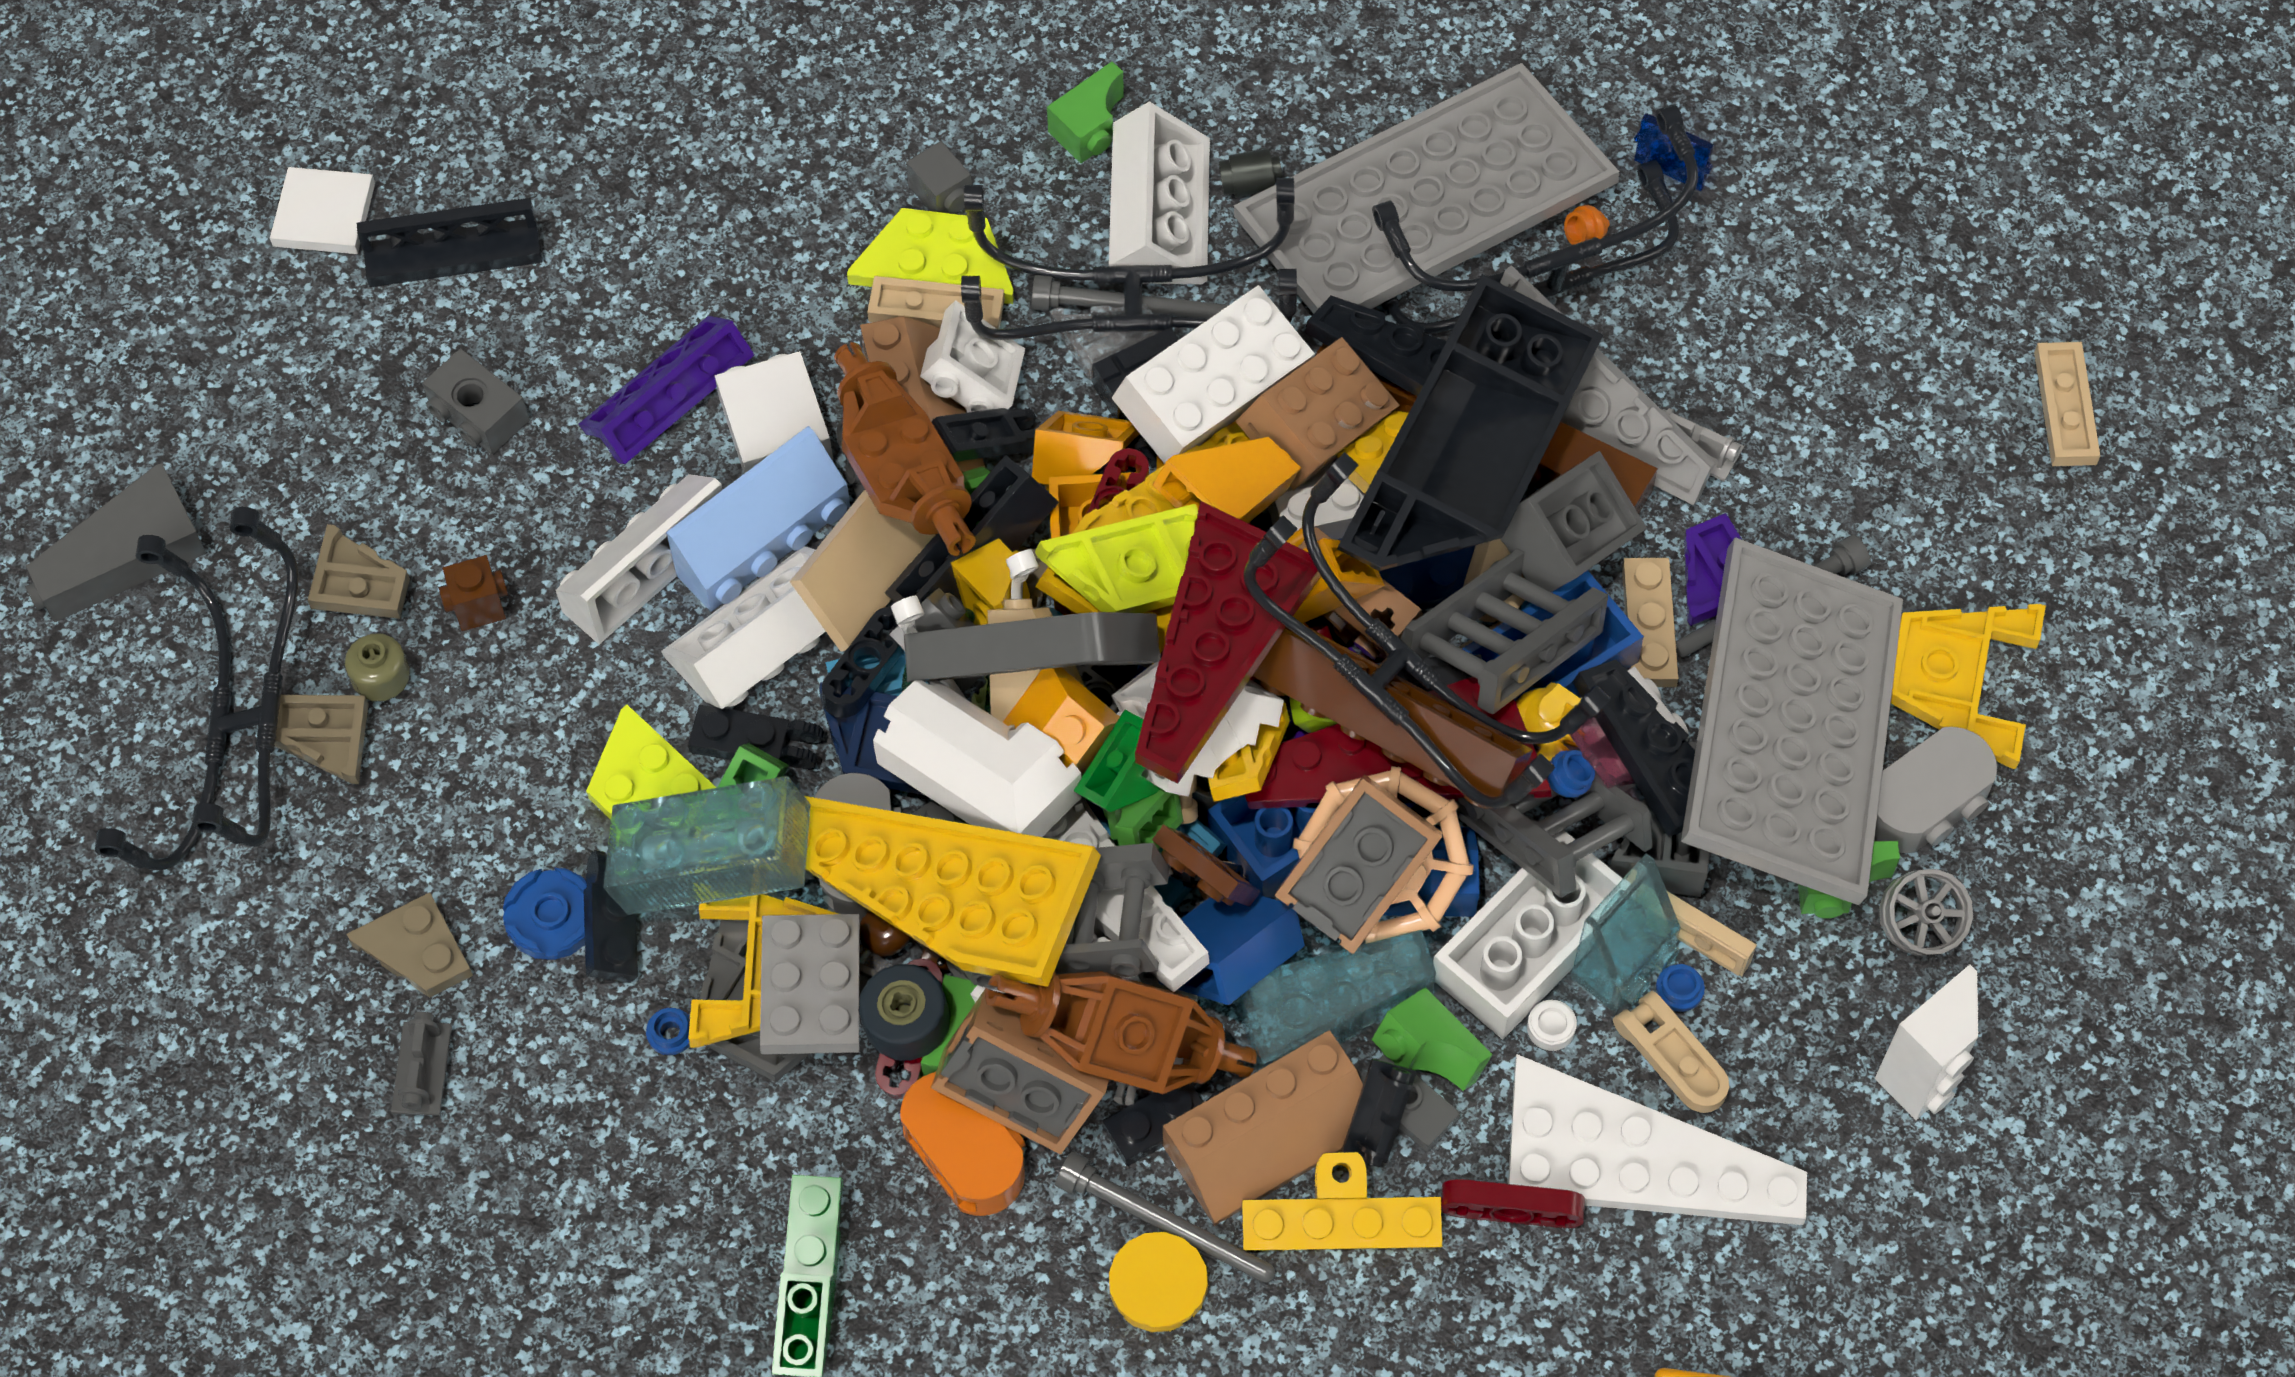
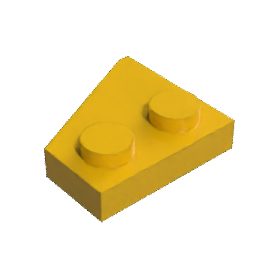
[1208,703,1290,802]

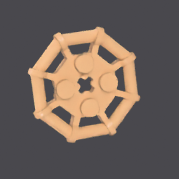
[1293,766,1474,946]

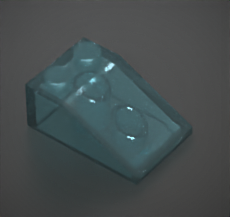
[1571,853,1681,1013]

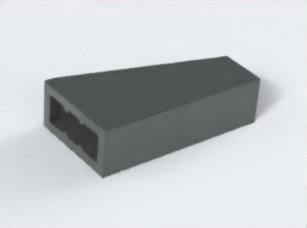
[25,463,206,623]

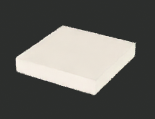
[270,167,375,254]

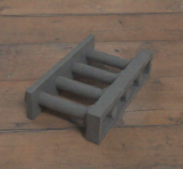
[1401,549,1608,714]
[1455,744,1653,898]
[962,843,1170,988]

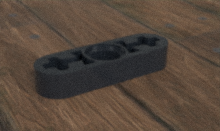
[822,607,904,718]

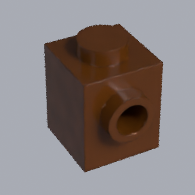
[438,555,509,631]

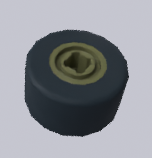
[858,964,951,1060]

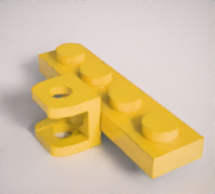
[1242,1152,1442,1251]

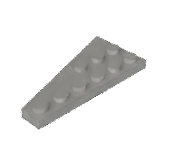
[1500,265,1716,505]

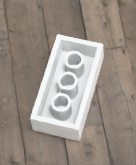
[1112,285,1315,464]
[1431,830,1634,1040]

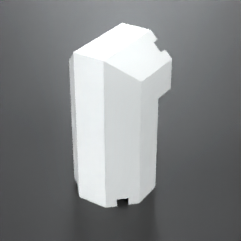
[873,680,1082,837]

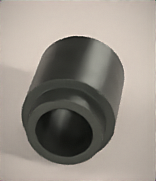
[1218,148,1283,198]

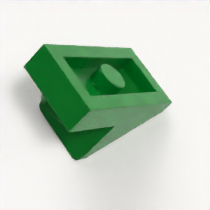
[1074,710,1160,812]

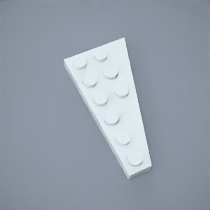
[1508,1054,1807,1225]

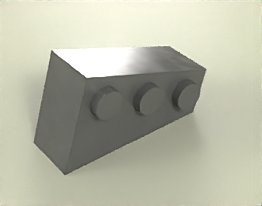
[1610,741,1710,897]

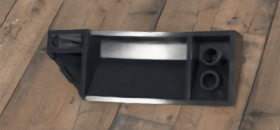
[1337,274,1603,571]

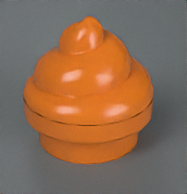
[1564,205,1610,245]

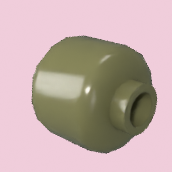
[345,633,410,701]

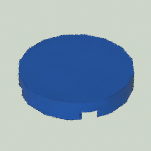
[503,868,587,960]

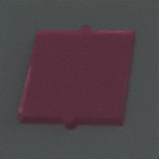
[1569,717,1636,788]

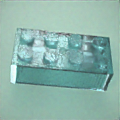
[603,776,811,915]

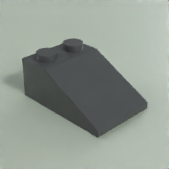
[1501,451,1647,592]

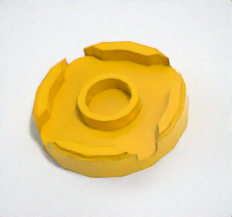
[1109,1232,1208,1332]

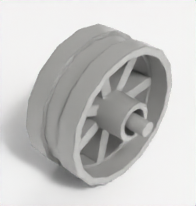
[1879,869,1973,956]

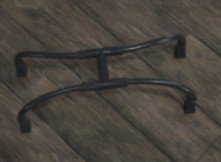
[1372,104,1698,334]
[961,178,1297,340]
[1244,452,1611,809]
[94,507,298,870]

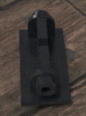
[1341,1058,1417,1167]

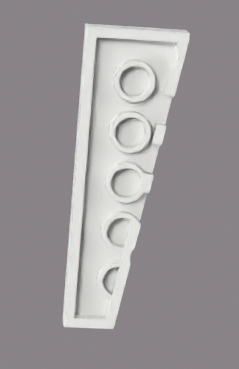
[1043,799,1210,992]

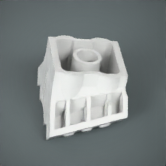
[1111,658,1284,797]

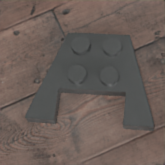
[699,919,878,1082]

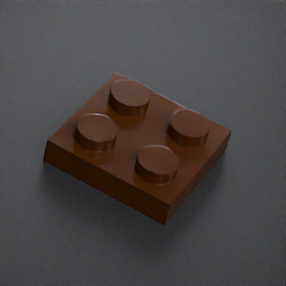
[1152,824,1261,907]

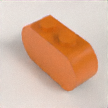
[900,1072,1026,1216]

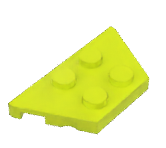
[847,208,1014,304]
[1035,504,1198,613]
[586,704,717,849]

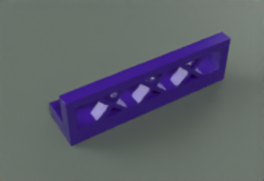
[579,316,755,464]

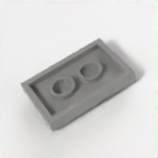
[760,914,860,1054]

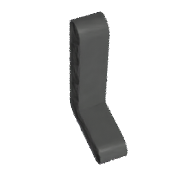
[904,612,1160,683]

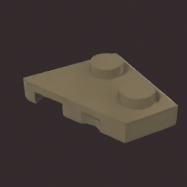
[307,524,410,619]
[275,695,369,784]
[347,892,473,998]

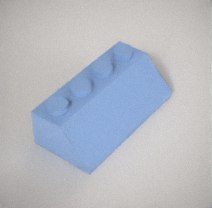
[666,426,850,612]

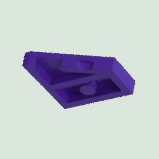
[1684,513,1742,626]

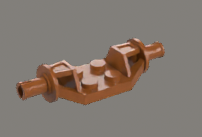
[834,342,976,556]
[985,971,1257,1094]

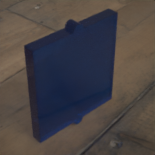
[1634,113,1714,191]

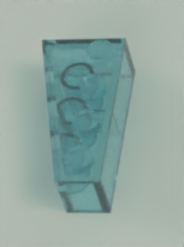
[1235,930,1436,1071]

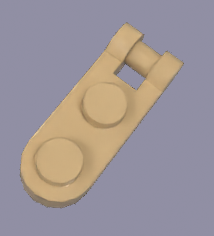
[1613,991,1729,1113]

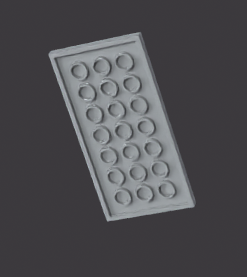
[1234,63,1620,314]
[1681,537,1903,905]

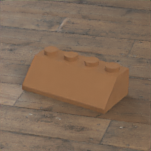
[860,316,985,472]
[1163,1030,1363,1226]

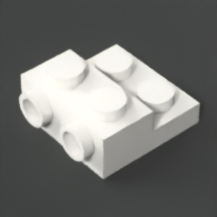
[920,300,1025,413]

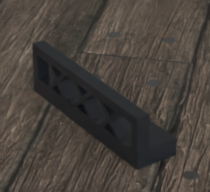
[356,198,542,287]

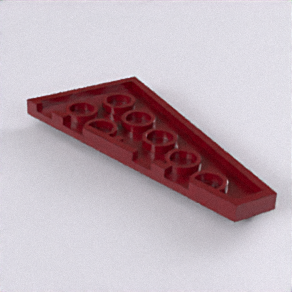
[1135,501,1321,784]
[1244,676,1552,809]

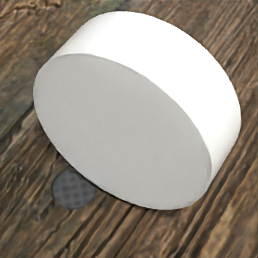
[1527,1000,1577,1051]

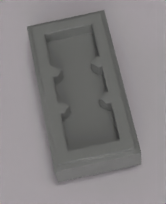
[1360,1054,1460,1152]

